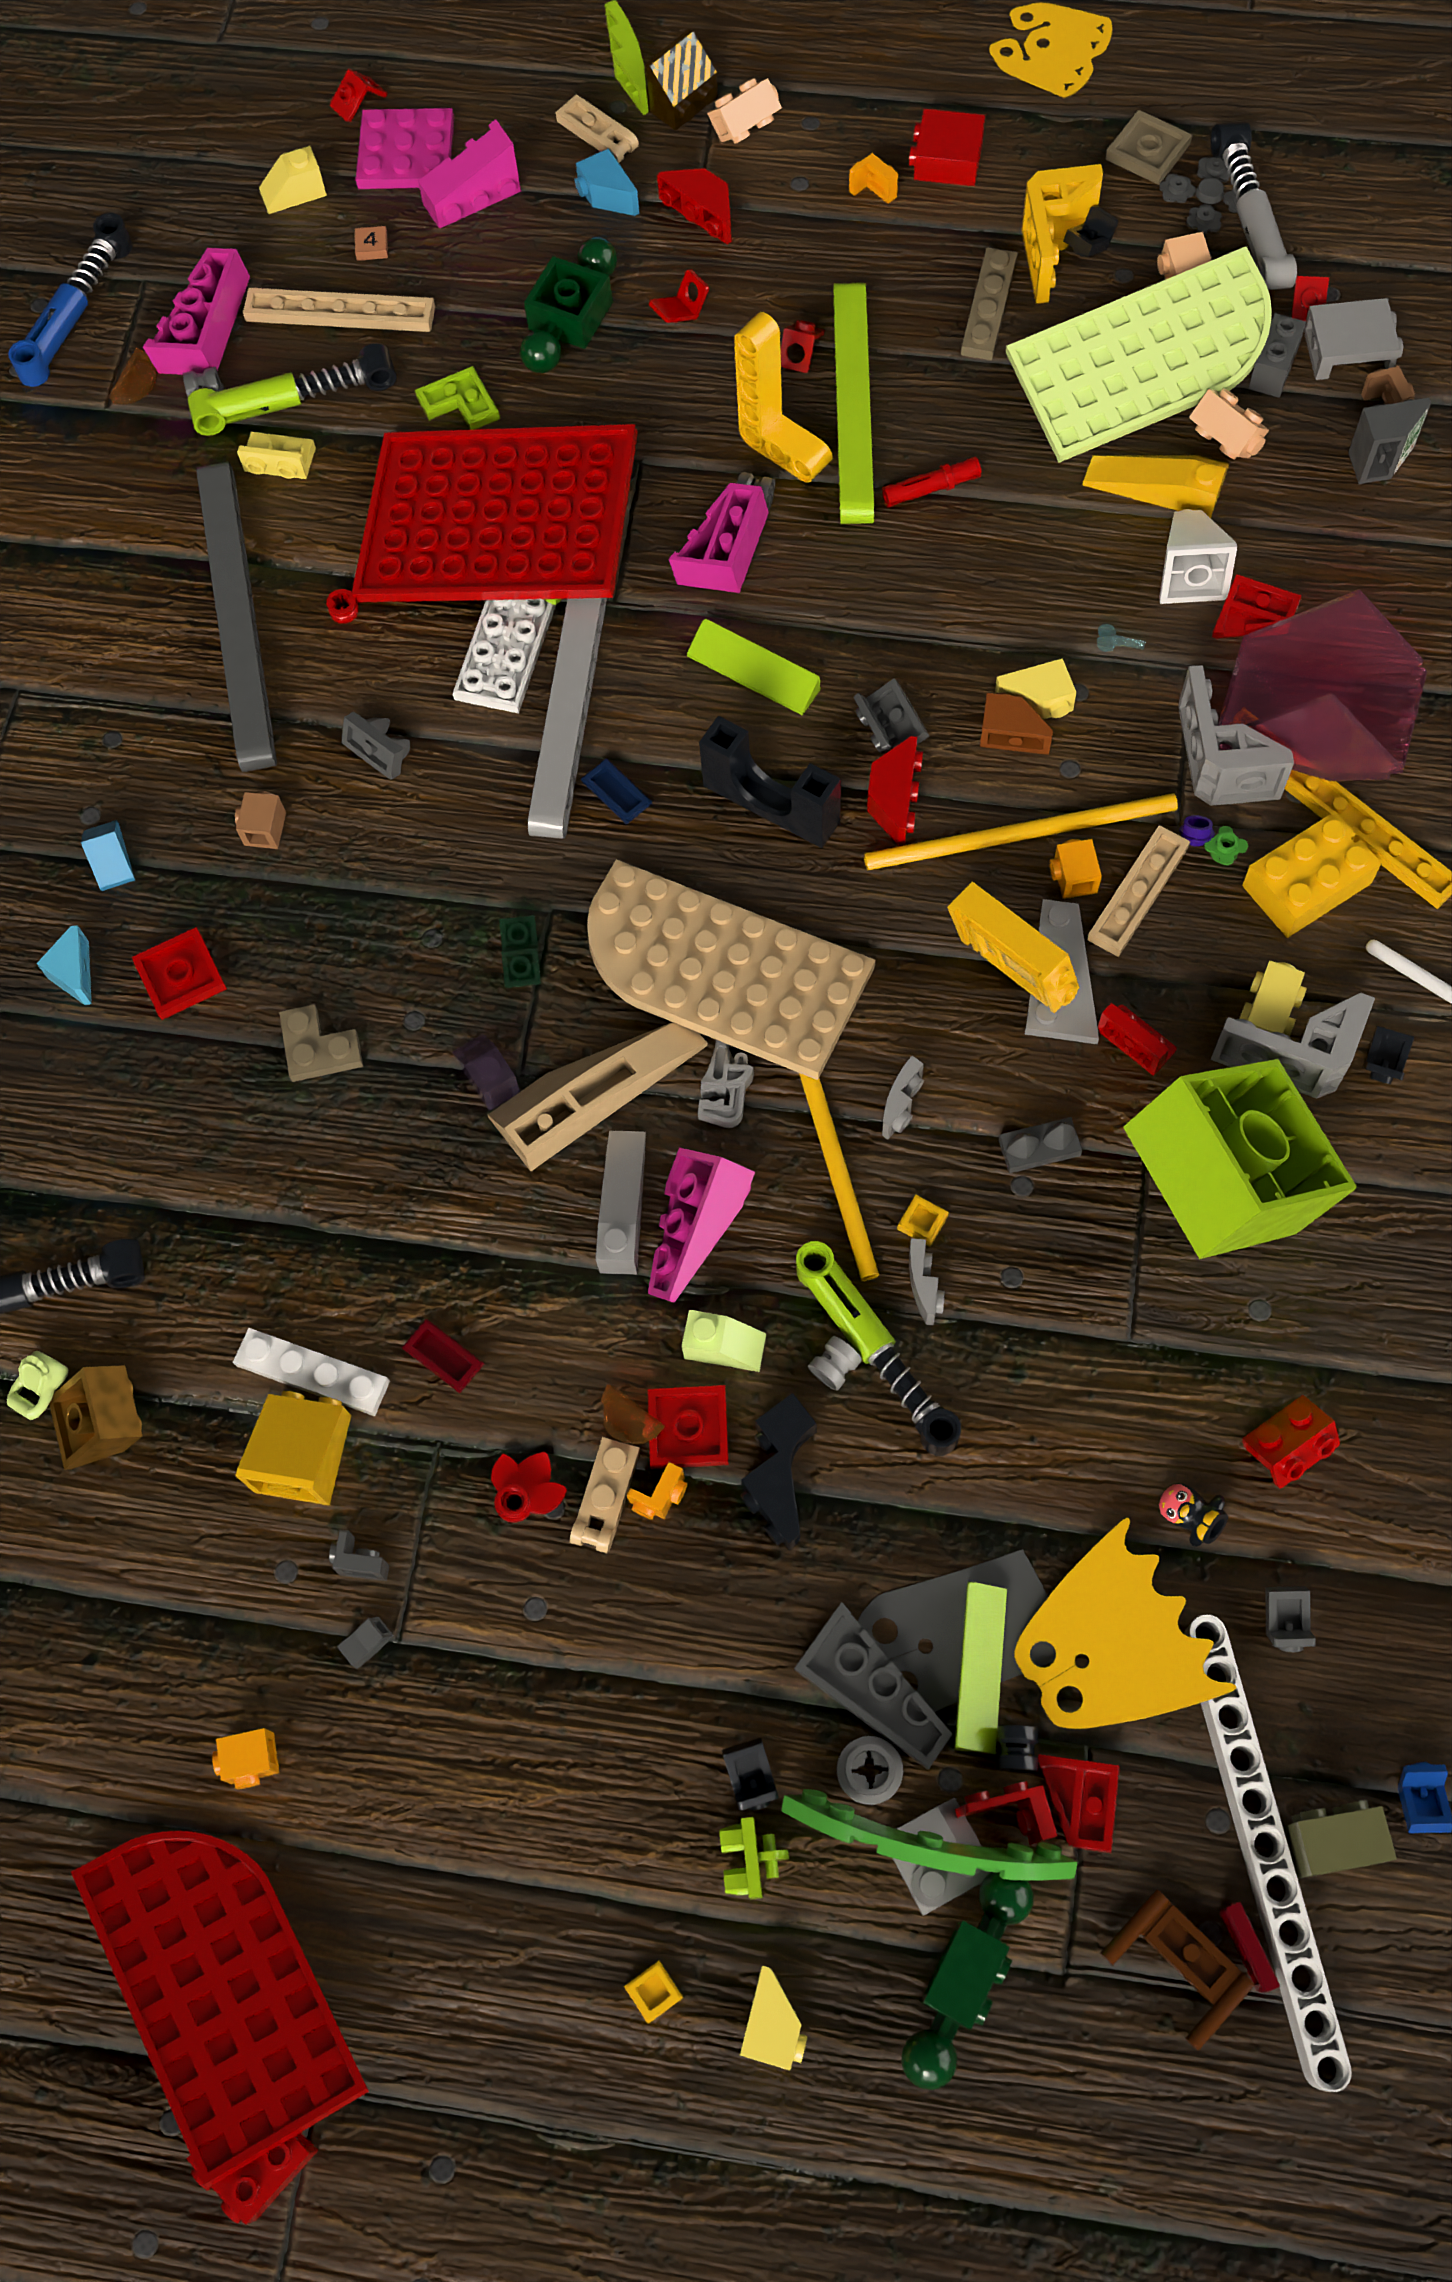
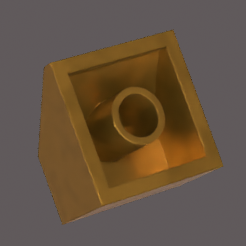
[49,1365,142,1470]

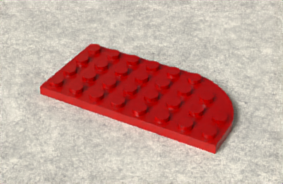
[71,1831,369,2189]

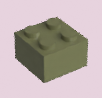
[1283,1800,1397,1879]

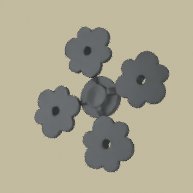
[1159,157,1237,234]

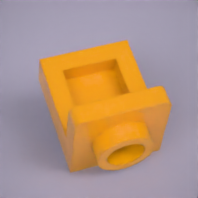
[849,153,898,203]
[627,1462,688,1520]

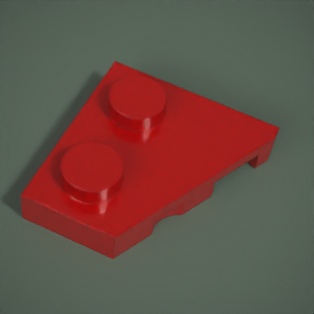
[1212,574,1302,639]
[1038,1754,1120,1853]

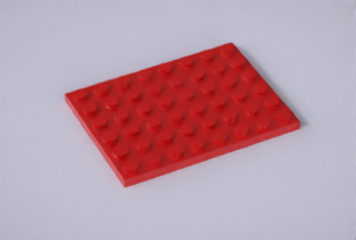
[351,424,638,602]

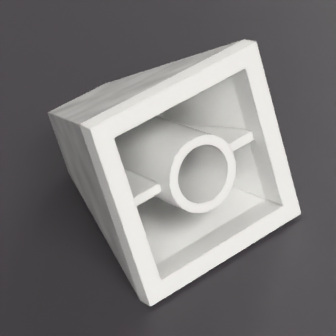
[1159,509,1237,604]

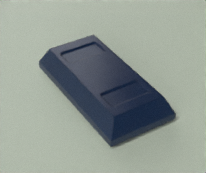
[581,758,653,825]

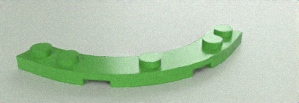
[781,1789,1078,1881]

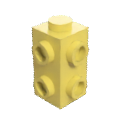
[1239,960,1307,1037]

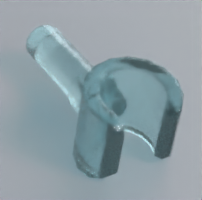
[1097,624,1145,652]

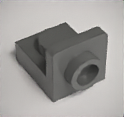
[329,1529,389,1581]

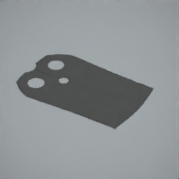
[857,1549,1056,1712]

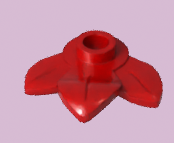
[491,1452,567,1523]

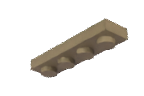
[961,248,1018,360]

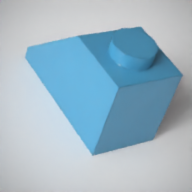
[574,149,639,216]

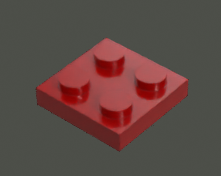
[131,927,227,1020]
[648,1385,729,1469]

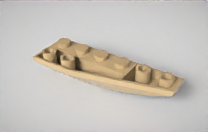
[488,1022,708,1171]

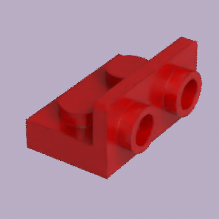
[1098,1003,1177,1076]

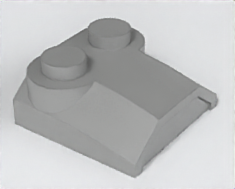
[892,1797,991,1916]

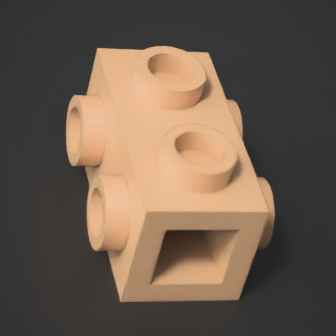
[707,77,782,144]
[1189,388,1269,459]

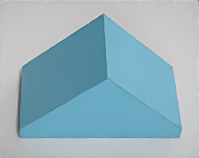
[36,925,92,1005]

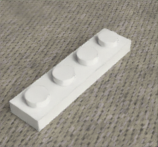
[233,1328,390,1416]

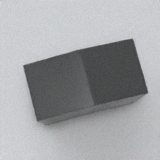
[337,1617,394,1669]

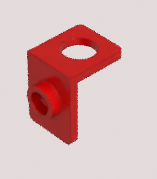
[330,68,388,122]
[648,269,709,323]
[1291,276,1329,321]
[780,320,825,373]

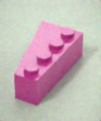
[143,248,250,375]

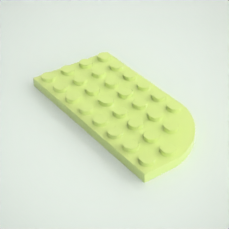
[1006,246,1272,463]

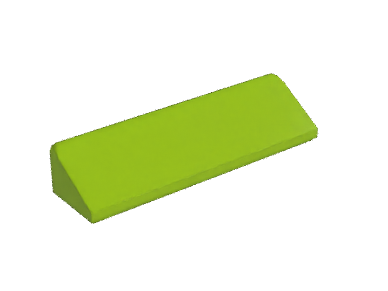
[687,619,820,716]
[954,1582,1007,1755]

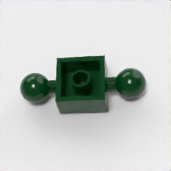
[520,237,617,373]
[901,1872,1034,2090]

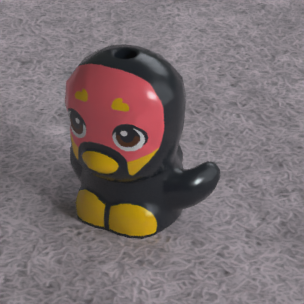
[1159,1483,1228,1547]

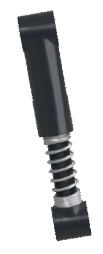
[0,1239,145,1314]

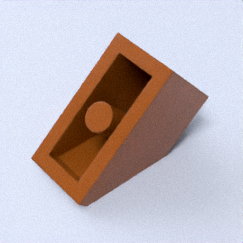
[980,692,1053,755]

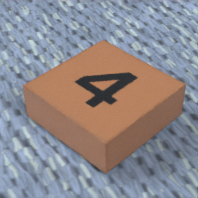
[355,226,388,261]

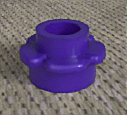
[1179,815,1215,847]

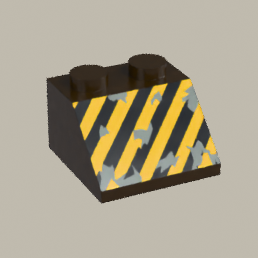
[646,29,718,131]

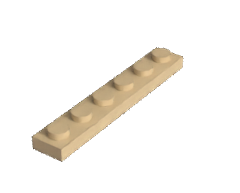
[243,288,435,332]

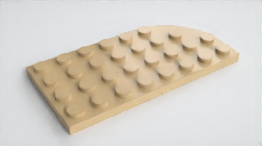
[588,859,876,1080]

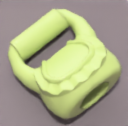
[7,1351,69,1420]

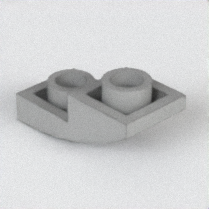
[882,1056,924,1140]
[909,1238,945,1325]

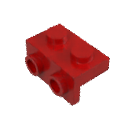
[1242,1395,1340,1489]

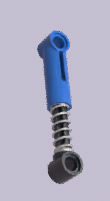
[8,213,132,387]

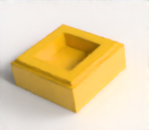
[897,1195,949,1247]
[624,1960,684,2024]

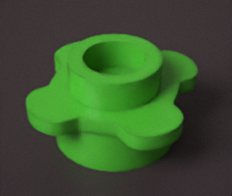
[1204,826,1248,865]

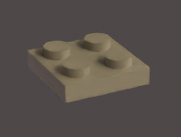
[1105,110,1192,185]

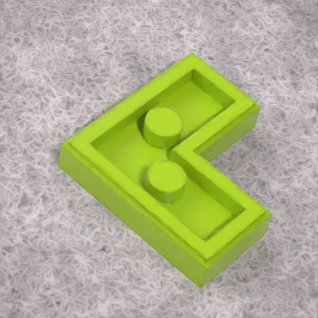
[415,366,500,430]

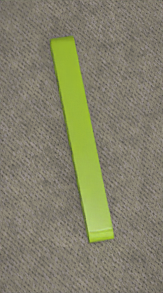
[834,282,874,524]

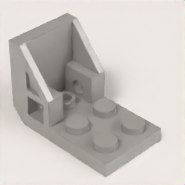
[1178,665,1294,806]
[1210,993,1375,1099]

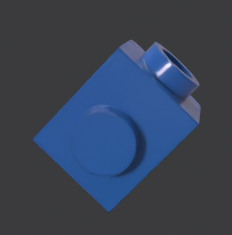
[1397,1762,1452,1833]

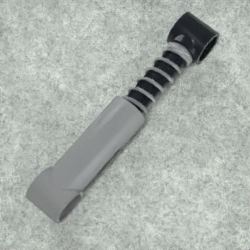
[1210,122,1297,290]

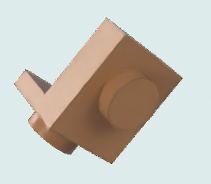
[1361,366,1415,405]

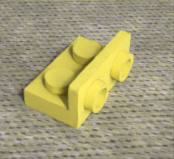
[237,432,316,479]

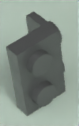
[853,679,930,754]

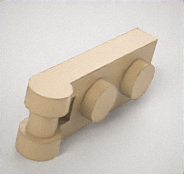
[556,94,639,163]
[570,1437,641,1553]

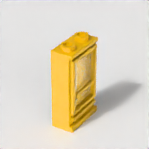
[947,881,1080,1014]

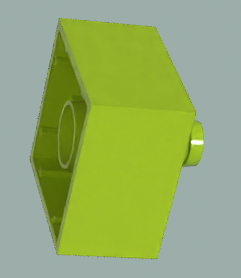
[1123,1059,1357,1259]

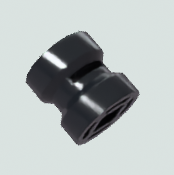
[997,1725,1039,1773]

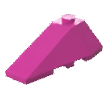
[648,1147,755,1303]

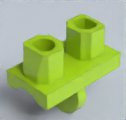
[719,1817,789,1900]

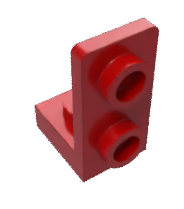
[955,1781,1057,1845]

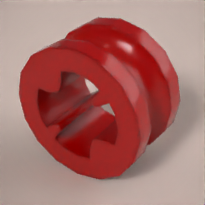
[326,589,359,624]

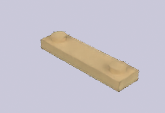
[1087,825,1190,957]

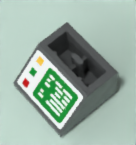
[1348,398,1431,484]

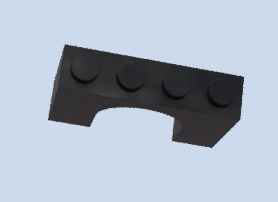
[699,716,841,848]

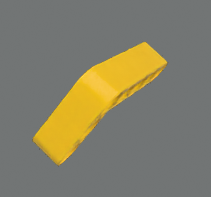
[734,312,833,483]

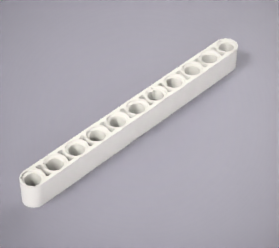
[1184,1615,1352,2092]

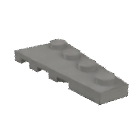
[1025,899,1099,1044]

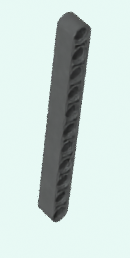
[196,461,277,773]

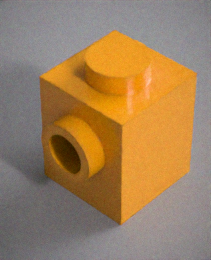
[1049,839,1102,899]
[212,1728,279,1789]

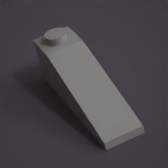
[596,1131,646,1275]

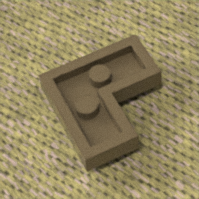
[279,1005,363,1082]

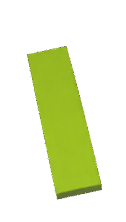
[605,0,648,115]

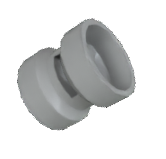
[808,1336,862,1390]

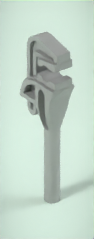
[698,1040,754,1128]

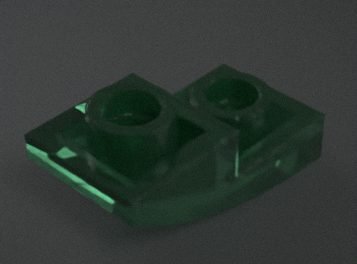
[499,915,541,988]

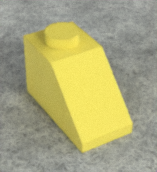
[259,146,327,214]
[995,658,1077,719]
[740,1966,808,2070]

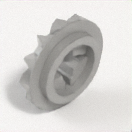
[837,1736,903,1805]

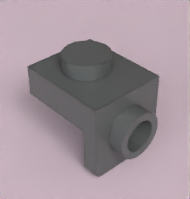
[1265,1586,1315,1652]

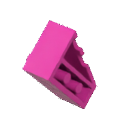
[418,119,521,229]
[669,483,769,593]

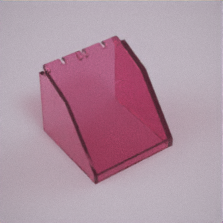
[1218,589,1427,781]

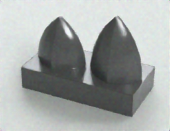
[341,712,410,780]
[999,1117,1082,1173]

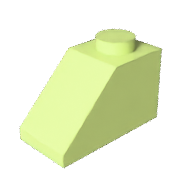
[682,1310,766,1372]

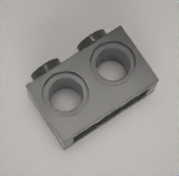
[1248,313,1306,398]

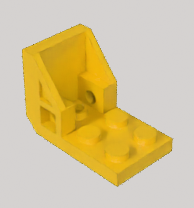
[1022,164,1103,304]

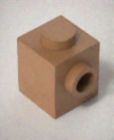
[235,791,286,849]

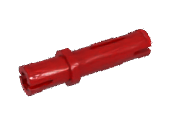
[882,456,982,508]

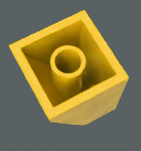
[235,1391,351,1506]

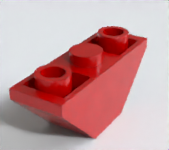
[657,168,732,245]
[867,736,923,846]

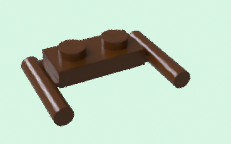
[1100,1889,1255,2051]

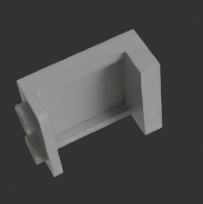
[1304,298,1403,380]

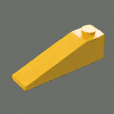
[1083,455,1229,518]

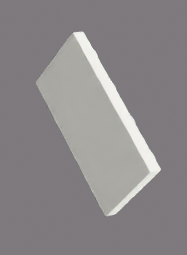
[453,599,556,713]

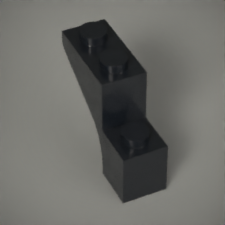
[740,1393,817,1551]

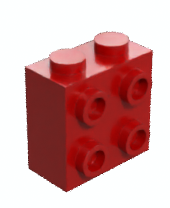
[909,109,985,186]
[186,2132,319,2225]

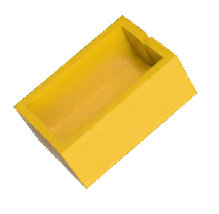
[1242,811,1382,938]

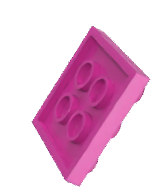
[356,108,454,189]

